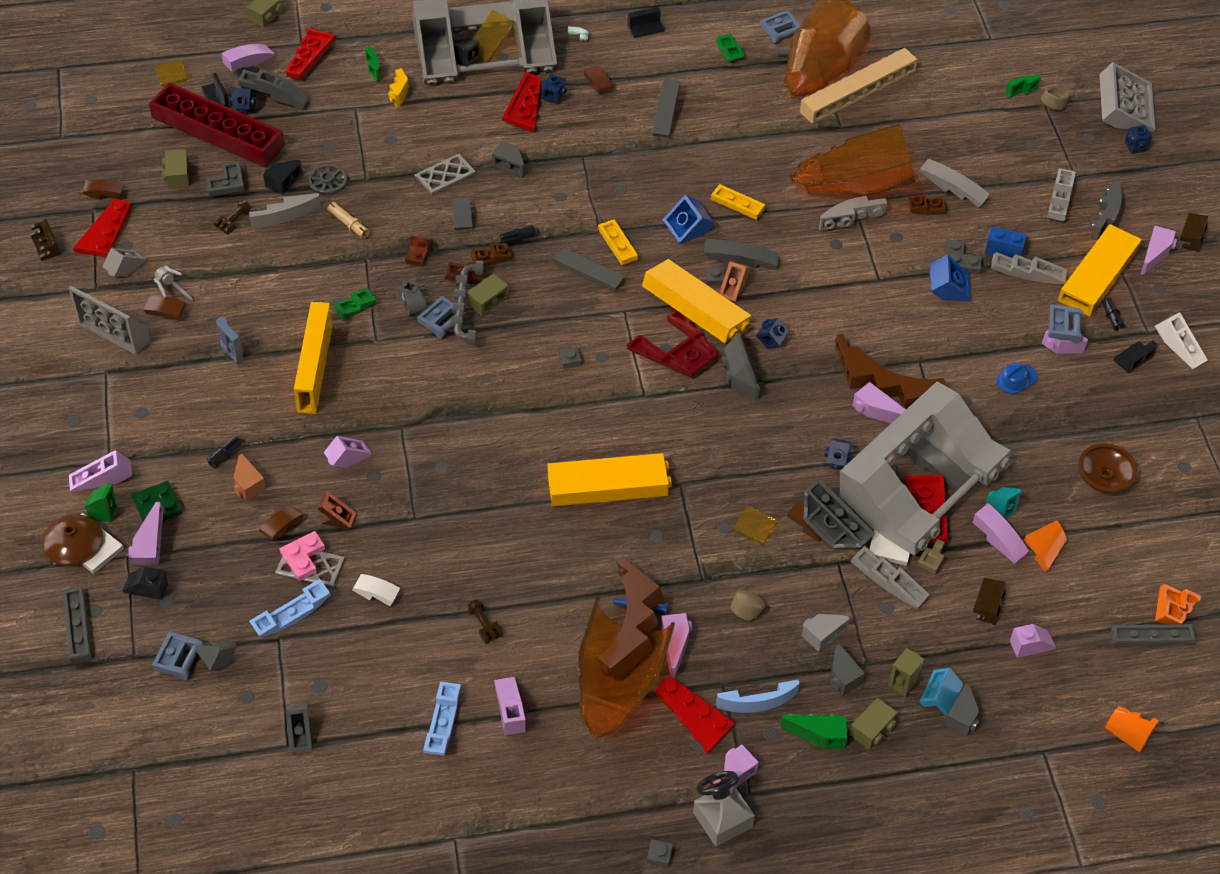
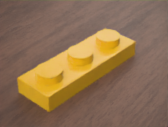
[711,184,766,220]
[598,219,638,265]

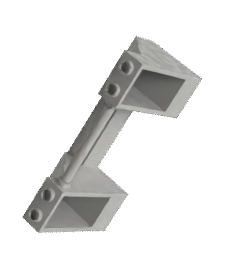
[412,0,557,85]
[840,382,1011,556]

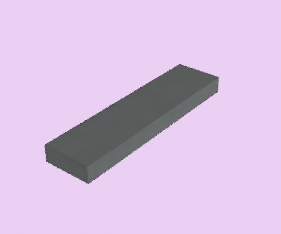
[554,248,625,292]
[62,587,92,663]
[1111,624,1196,646]

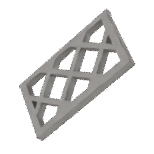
[415,154,476,195]
[275,552,345,587]

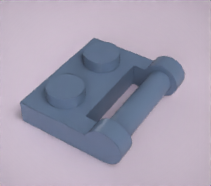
[760,10,803,44]
[417,296,467,339]
[1048,305,1083,343]
[216,317,244,364]
[152,631,204,680]

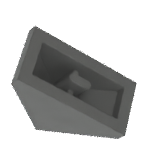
[195,643,237,671]

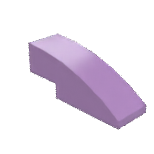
[221,44,275,72]
[973,503,1029,564]

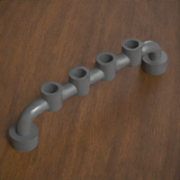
[451,261,484,345]

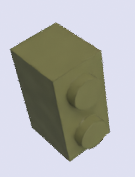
[247,0,284,27]
[162,149,189,188]
[467,273,509,316]
[888,648,924,697]
[849,698,897,750]

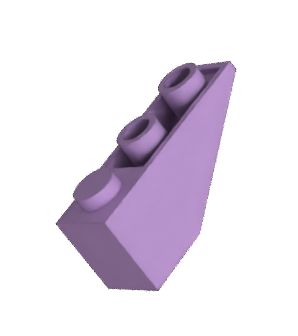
[494,677,525,736]

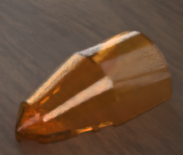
[784,0,870,99]
[790,123,916,197]
[578,596,675,739]

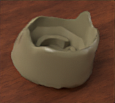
[1041,87,1070,111]
[731,590,766,621]

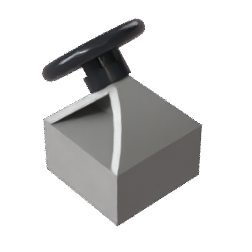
[693,771,755,847]

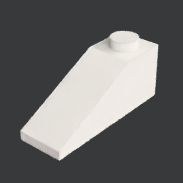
[1155,312,1207,369]

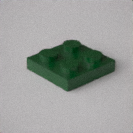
[131,481,182,523]

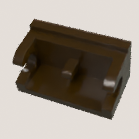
[1180,213,1208,252]
[30,219,60,261]
[973,578,1006,625]

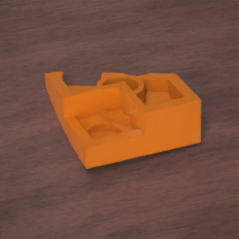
[1024,520,1067,572]
[1155,584,1201,625]
[1105,706,1159,753]

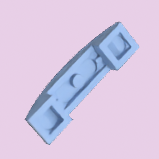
[249,579,331,637]
[716,680,799,713]
[423,681,461,756]

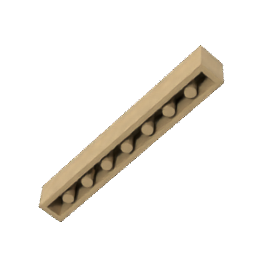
[800,48,918,124]

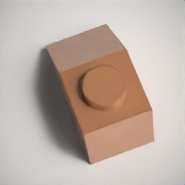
[719,261,751,302]
[233,454,266,502]

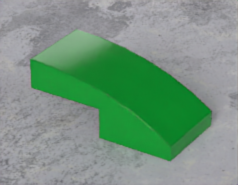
[715,34,745,62]
[365,46,380,82]
[1005,75,1041,99]
[334,288,376,320]

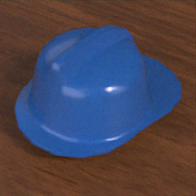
[997,363,1038,394]

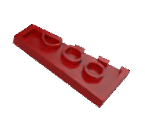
[286,28,337,80]
[502,72,541,132]
[73,199,132,258]
[905,474,948,544]
[656,676,735,755]

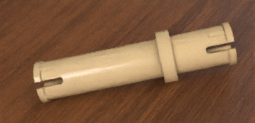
[327,202,370,239]

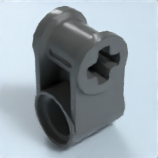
[401,280,427,316]

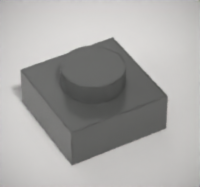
[705,267,724,286]
[559,347,581,368]
[647,839,673,867]

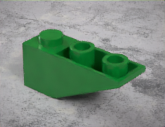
[781,714,847,749]

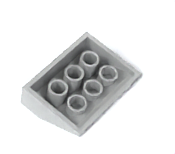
[1100,62,1155,132]
[69,286,151,355]

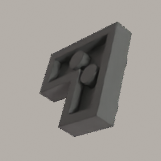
[206,161,244,196]
[945,239,981,274]

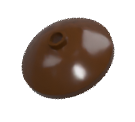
[1078,443,1137,493]
[42,514,103,566]

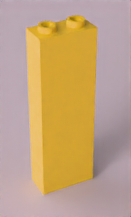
[1058,224,1142,317]
[642,259,751,343]
[294,302,333,414]
[548,453,672,506]

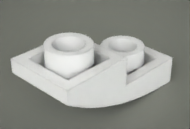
[352,574,400,606]

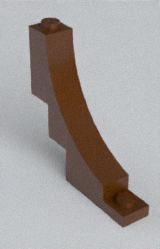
[835,334,950,409]
[598,557,664,681]

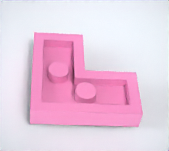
[279,531,325,581]

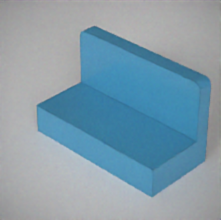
[919,668,963,716]

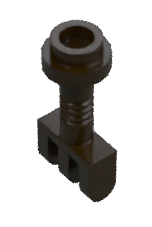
[214,201,251,235]
[468,599,504,644]

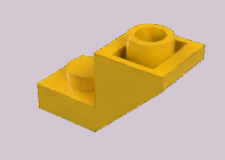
[388,68,409,108]

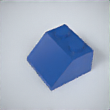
[662,194,715,244]
[985,226,1027,258]
[930,254,971,301]

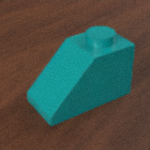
[985,487,1022,520]

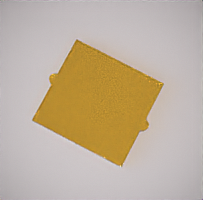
[154,59,188,87]
[732,506,778,545]

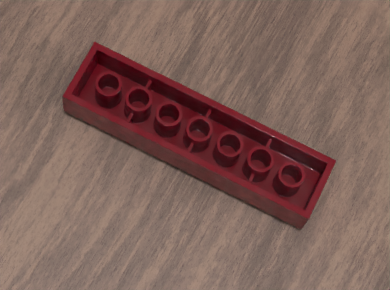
[149,82,285,167]

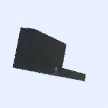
[627,6,664,38]
[201,73,229,108]
[1113,341,1158,374]

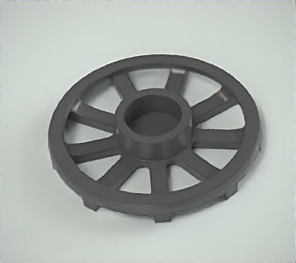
[308,164,347,195]

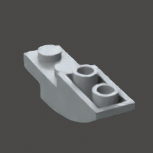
[819,196,887,231]

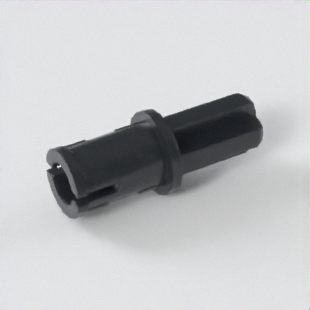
[500,225,536,243]
[1102,297,1125,331]
[206,436,242,468]

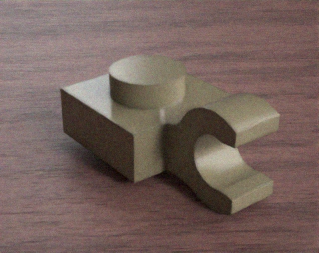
[917,539,945,574]

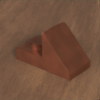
[405,235,433,267]
[317,491,356,529]

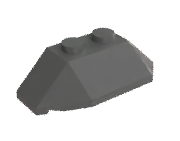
[721,332,760,401]
[803,477,875,548]

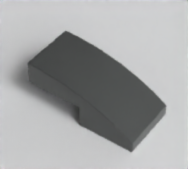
[452,198,472,230]

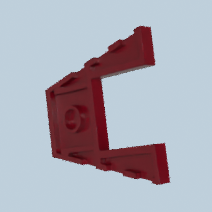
[627,310,718,378]

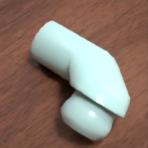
[568,26,589,41]

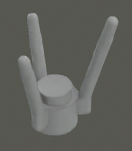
[154,265,193,301]

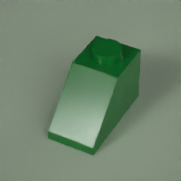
[85,483,118,523]

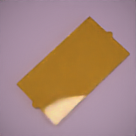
[472,10,515,63]

